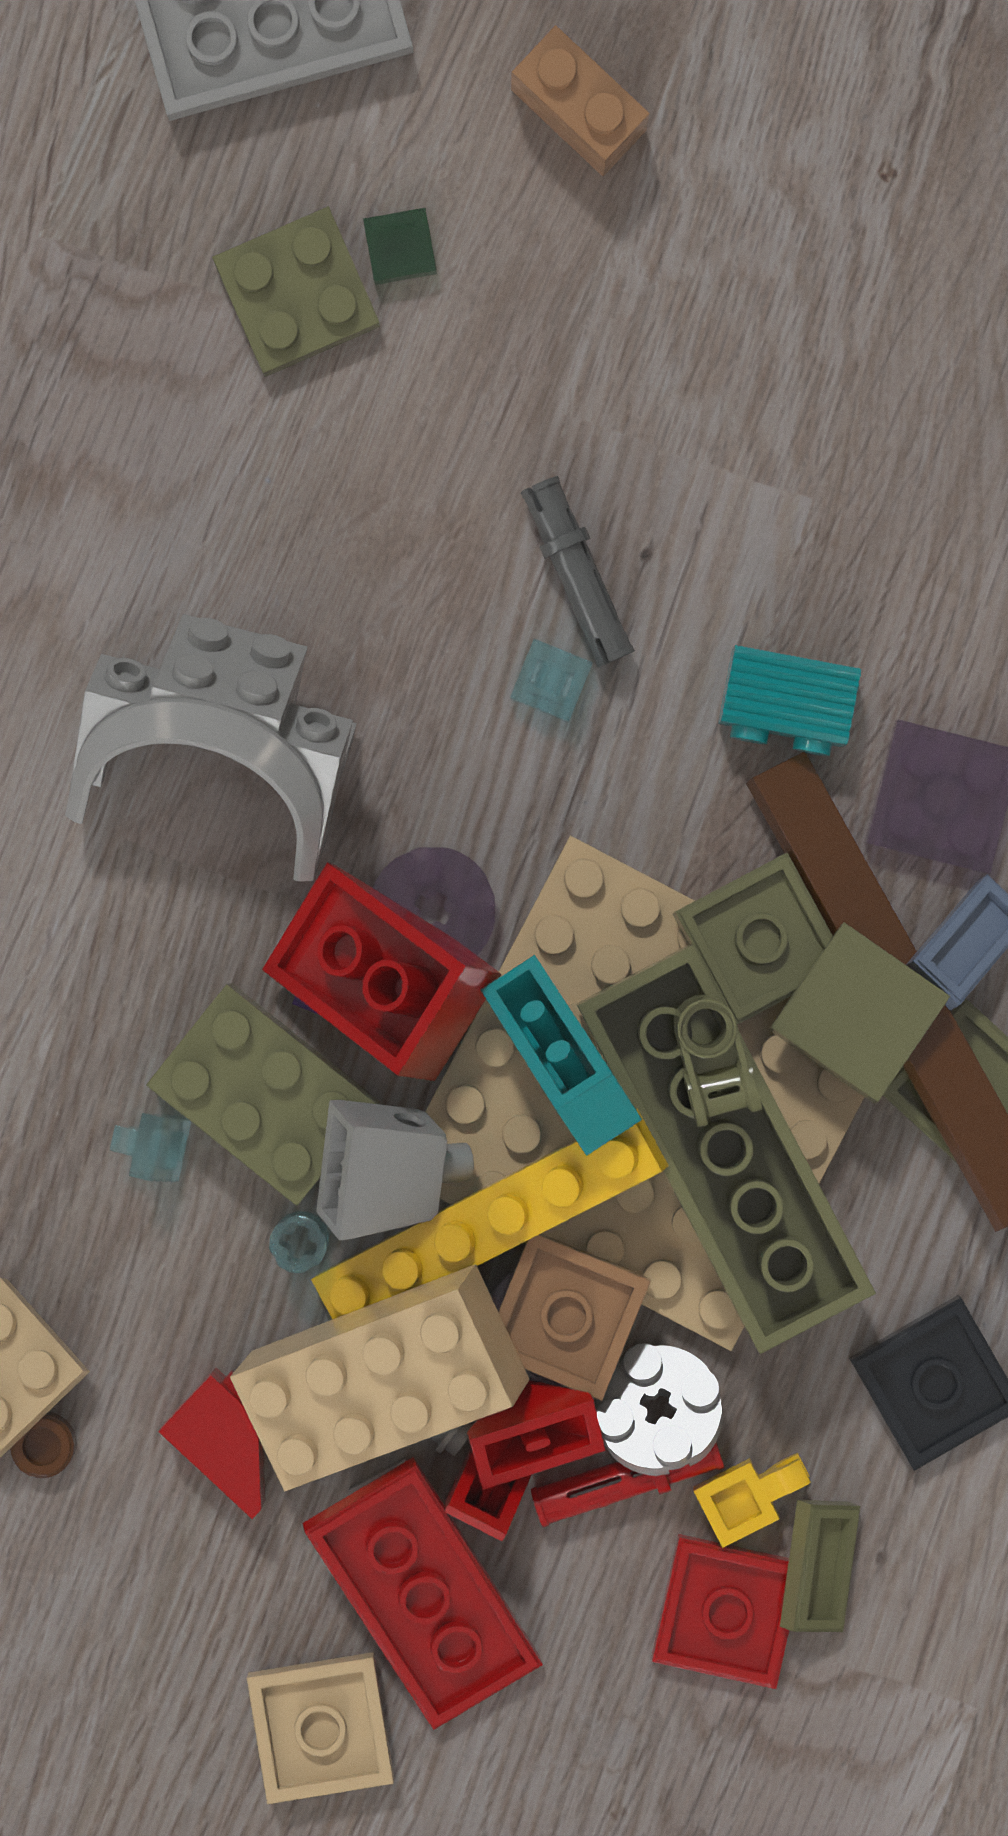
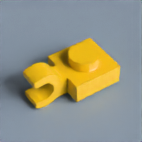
[693,1453,811,1548]

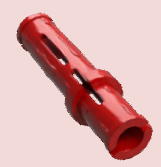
[530,1442,725,1528]

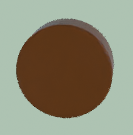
[10,1412,76,1478]

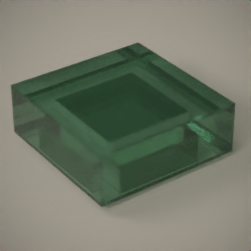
[363,208,437,285]

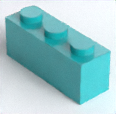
[481,955,642,1156]

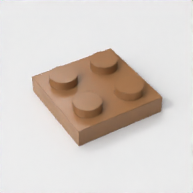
[498,1234,651,1401]

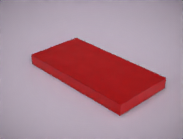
[302,1457,543,1730]

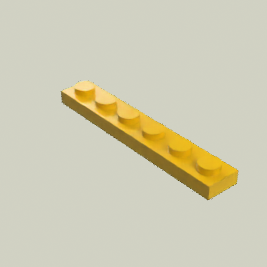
[311,1108,669,1320]

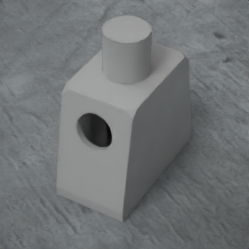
[316,1100,474,1240]

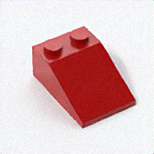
[262,862,501,1081]

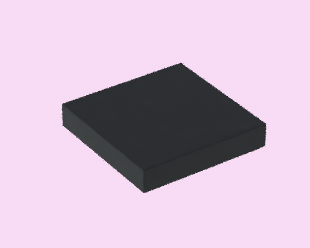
[849,1295,1008,1471]

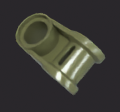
[673,995,762,1127]

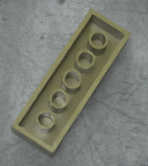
[576,944,876,1354]

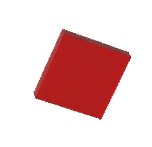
[651,1534,789,1689]

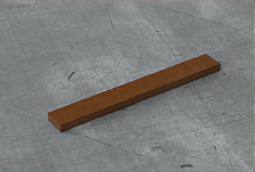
[746,752,1008,1232]

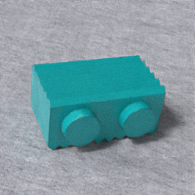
[718,645,861,756]

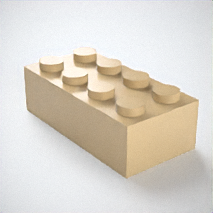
[230,1264,529,1492]

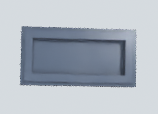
[906,874,1008,1010]

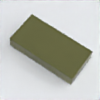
[780,1500,860,1632]

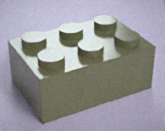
[146,983,380,1206]

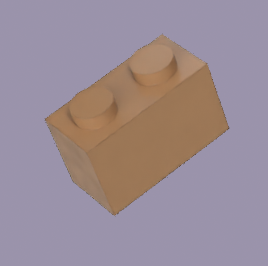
[511,25,650,177]

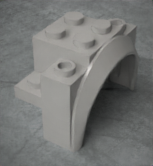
[65,614,357,881]

